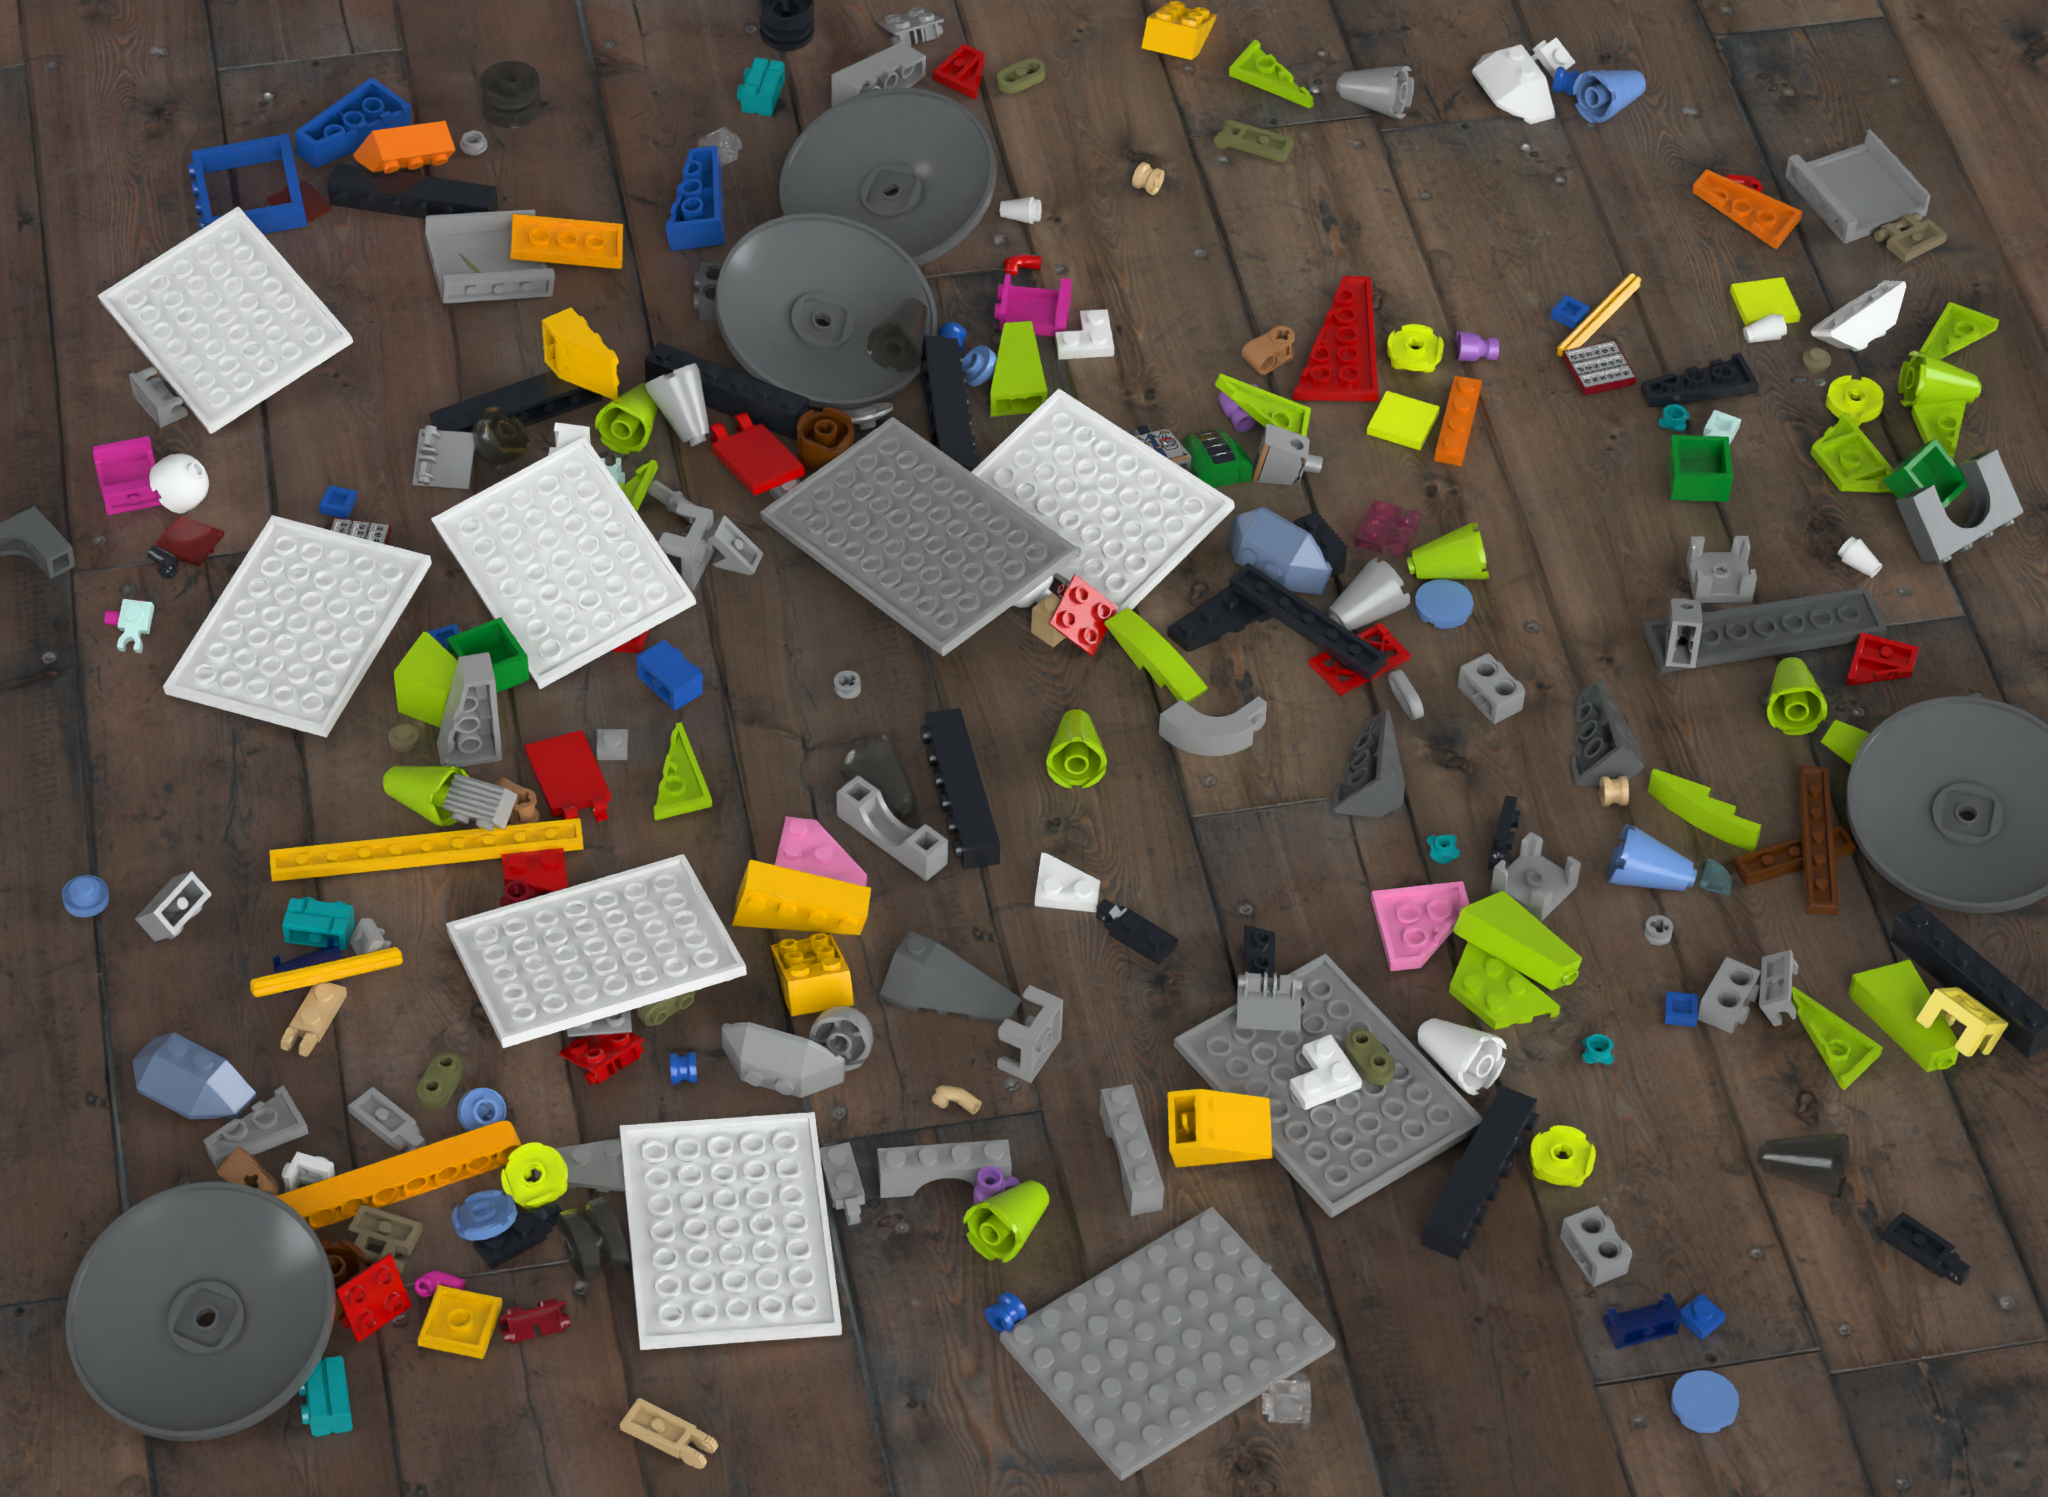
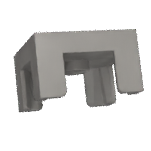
[658,502,715,591]
[1686,536,1757,603]
[1491,832,1581,922]
[997,985,1063,1083]

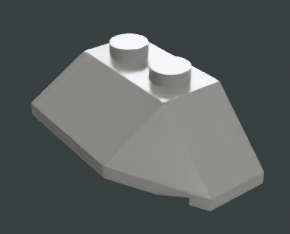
[722,1022,845,1098]

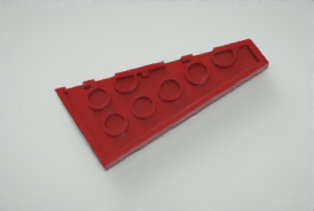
[1293,276,1379,402]

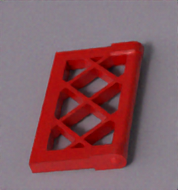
[1308,622,1411,696]

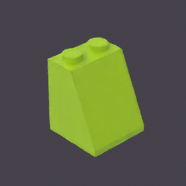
[394,631,457,728]

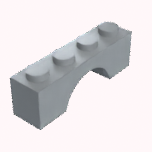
[837,775,948,881]
[1099,1084,1164,1216]
[878,1139,1012,1198]

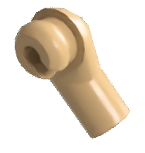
[932,1085,982,1115]

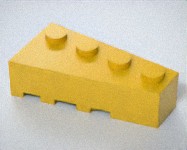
[731,859,871,935]

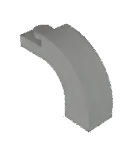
[1159,696,1267,756]

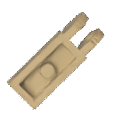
[280,982,347,1057]
[620,1398,718,1469]

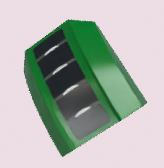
[1181,428,1253,488]

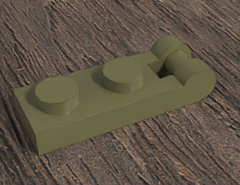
[1214,120,1294,163]

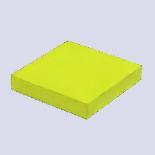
[1730,277,1801,327]
[1367,391,1440,450]

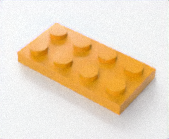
[510,214,623,269]

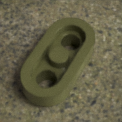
[997,58,1045,94]
[637,991,695,1026]
[1344,1030,1395,1085]
[416,1053,464,1110]

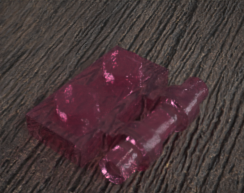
[1354,499,1421,557]

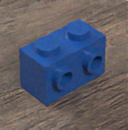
[636,639,703,711]

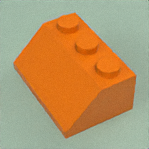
[353,121,456,173]

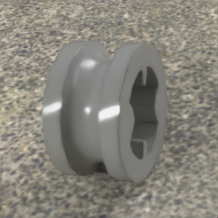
[834,670,861,699]
[1644,915,1674,946]

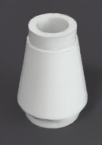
[1000,197,1041,224]
[1743,313,1787,344]
[1838,537,1882,578]

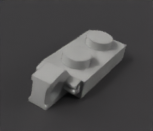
[348,1087,426,1152]
[819,1142,865,1225]

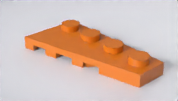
[1692,169,1803,250]

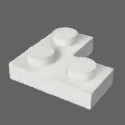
[1055,309,1114,360]
[1289,1034,1362,1110]

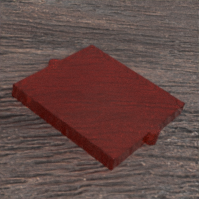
[268,180,332,222]
[155,515,224,567]

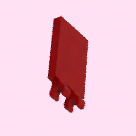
[709,412,805,496]
[524,730,611,822]

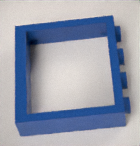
[188,133,307,234]

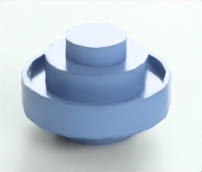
[962,345,997,387]
[62,875,110,918]
[457,1088,506,1132]

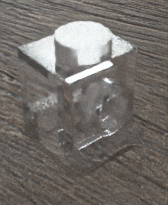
[699,127,742,166]
[1262,1380,1311,1429]

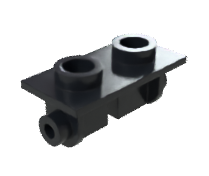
[1244,925,1275,978]

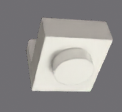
[1531,37,1576,79]
[281,1152,335,1193]

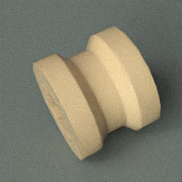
[1132,162,1165,195]
[1599,776,1629,807]

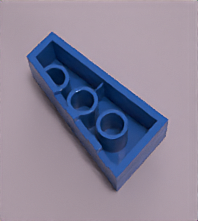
[295,77,411,168]
[665,145,725,251]

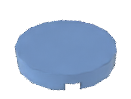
[1414,579,1474,629]
[450,1190,518,1241]
[1671,1370,1739,1433]

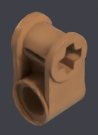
[1241,326,1295,375]
[494,777,540,825]
[216,1146,280,1196]

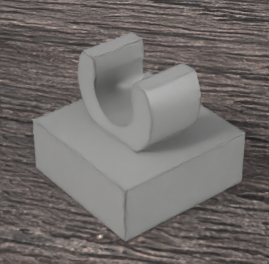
[349,918,392,956]

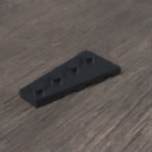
[1641,352,1759,408]
[1167,586,1271,652]

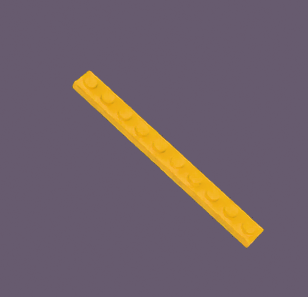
[269,818,584,882]

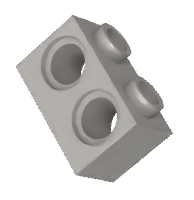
[1458,653,1525,724]
[1698,957,1761,1034]
[1560,1205,1632,1287]

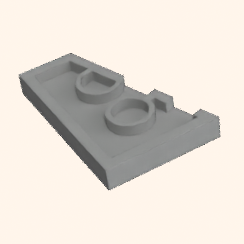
[203,1085,309,1169]
[533,1138,625,1193]

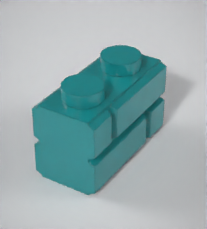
[737,57,785,116]
[282,897,355,951]
[299,1356,353,1437]

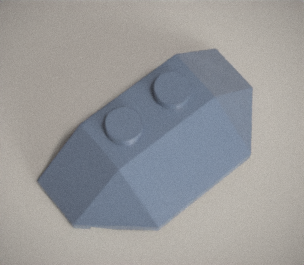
[1228,506,1332,595]
[132,1032,256,1119]

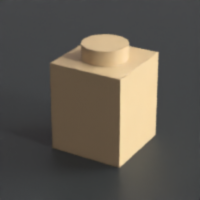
[1031,593,1066,647]

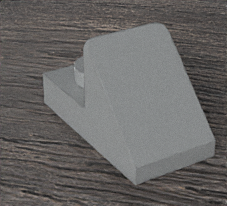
[707,515,764,575]

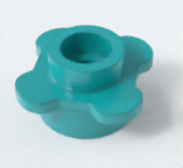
[1658,404,1690,432]
[1427,834,1460,864]
[1582,1034,1614,1065]

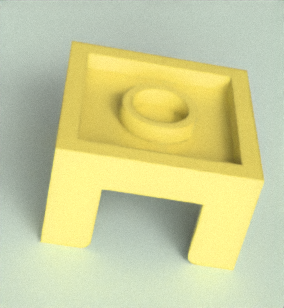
[1916,987,2009,1057]

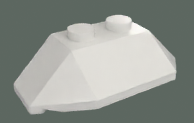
[1472,44,1555,124]
[1811,280,1906,351]

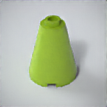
[1898,350,1981,407]
[595,383,658,454]
[1407,521,1489,580]
[1766,657,1827,735]
[1046,709,1107,789]
[383,766,469,827]
[964,1180,1049,1263]

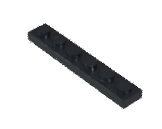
[1229,563,1388,681]

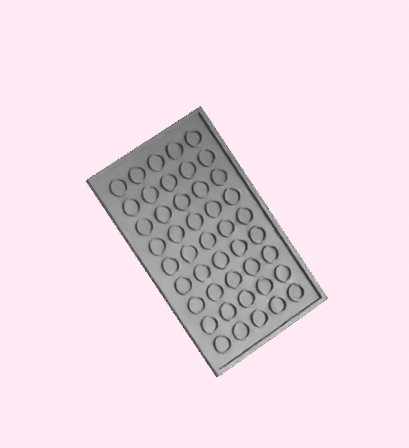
[760,417,1079,657]

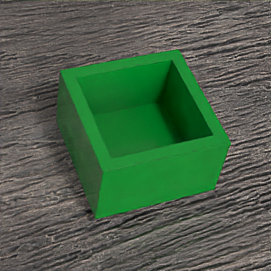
[1667,435,1733,502]
[1883,438,1968,508]
[447,617,529,693]

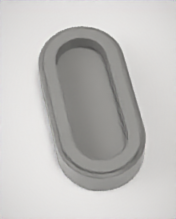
[1388,669,1424,720]

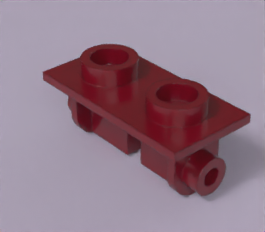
[499,1298,571,1345]

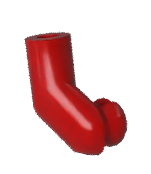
[1725,174,1763,193]
[1003,254,1042,276]

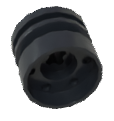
[759,0,814,51]

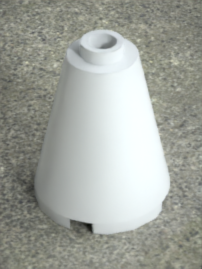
[1418,1018,1507,1095]

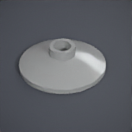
[843,403,893,429]

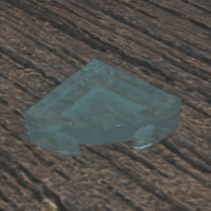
[1699,858,1732,896]

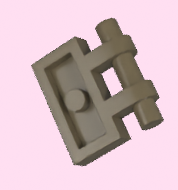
[1874,212,1947,263]
[347,1204,423,1274]

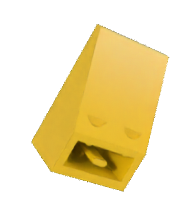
[1142,1,1217,60]
[542,307,620,400]
[770,933,854,1016]
[1168,1089,1272,1168]

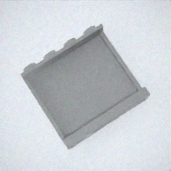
[1785,129,1931,244]
[424,209,555,304]

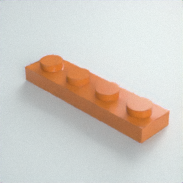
[1434,375,1482,466]

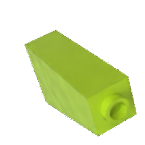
[990,321,1047,417]
[1453,890,1583,991]
[1848,959,1959,1072]

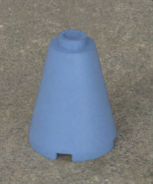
[1573,70,1646,123]
[1607,824,1697,891]

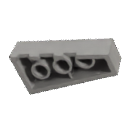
[831,42,926,107]
[436,652,502,767]

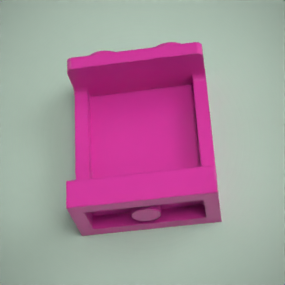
[994,274,1072,337]
[92,436,162,515]

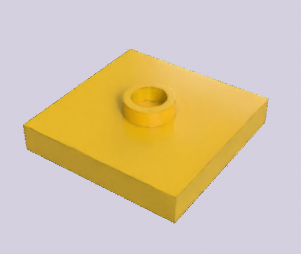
[418,1285,503,1359]

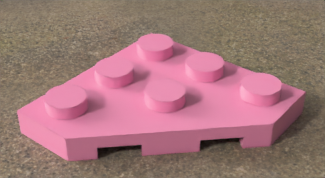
[775,816,867,886]
[1371,881,1470,971]

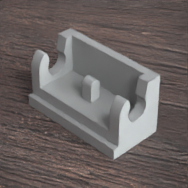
[129,367,188,428]
[1759,950,1798,1027]

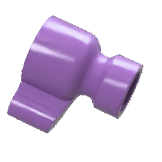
[1455,331,1499,362]
[1218,384,1258,432]
[973,1166,1019,1205]

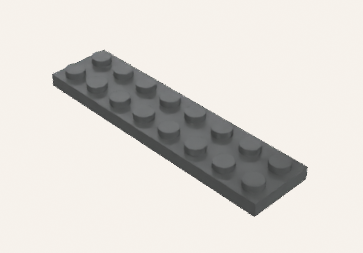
[1642,587,1887,673]

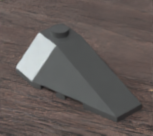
[1571,677,1645,787]
[1333,709,1405,818]
[880,931,1021,1023]

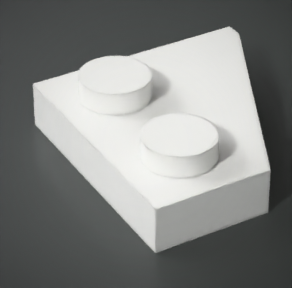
[1035,853,1100,912]

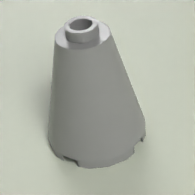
[1336,65,1414,119]
[645,363,710,447]
[1327,557,1410,631]

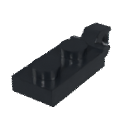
[1487,795,1521,870]
[1096,899,1178,965]
[473,1201,563,1269]
[1881,1212,1971,1286]

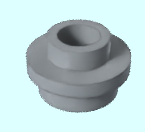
[460,131,487,156]

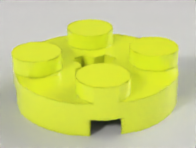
[1387,324,1444,373]
[1825,375,1884,426]
[1529,1125,1596,1187]
[501,1142,568,1210]

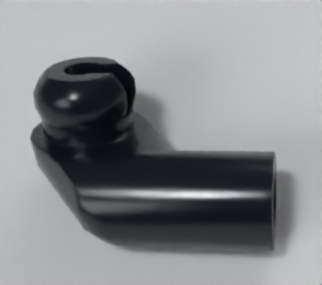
[148,545,178,579]

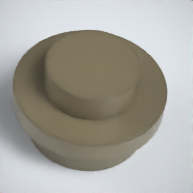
[1803,348,1831,374]
[388,724,419,752]

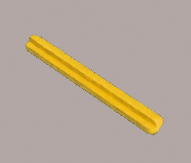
[1556,273,1641,357]
[250,947,403,998]

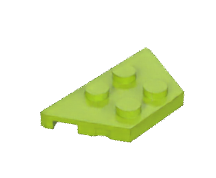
[1810,413,1894,493]
[1449,942,1561,1030]

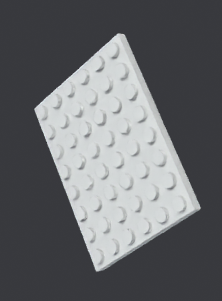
[97,206,354,435]
[971,389,1235,616]
[431,436,697,689]
[163,515,432,738]
[446,854,747,1048]
[620,1112,842,1350]

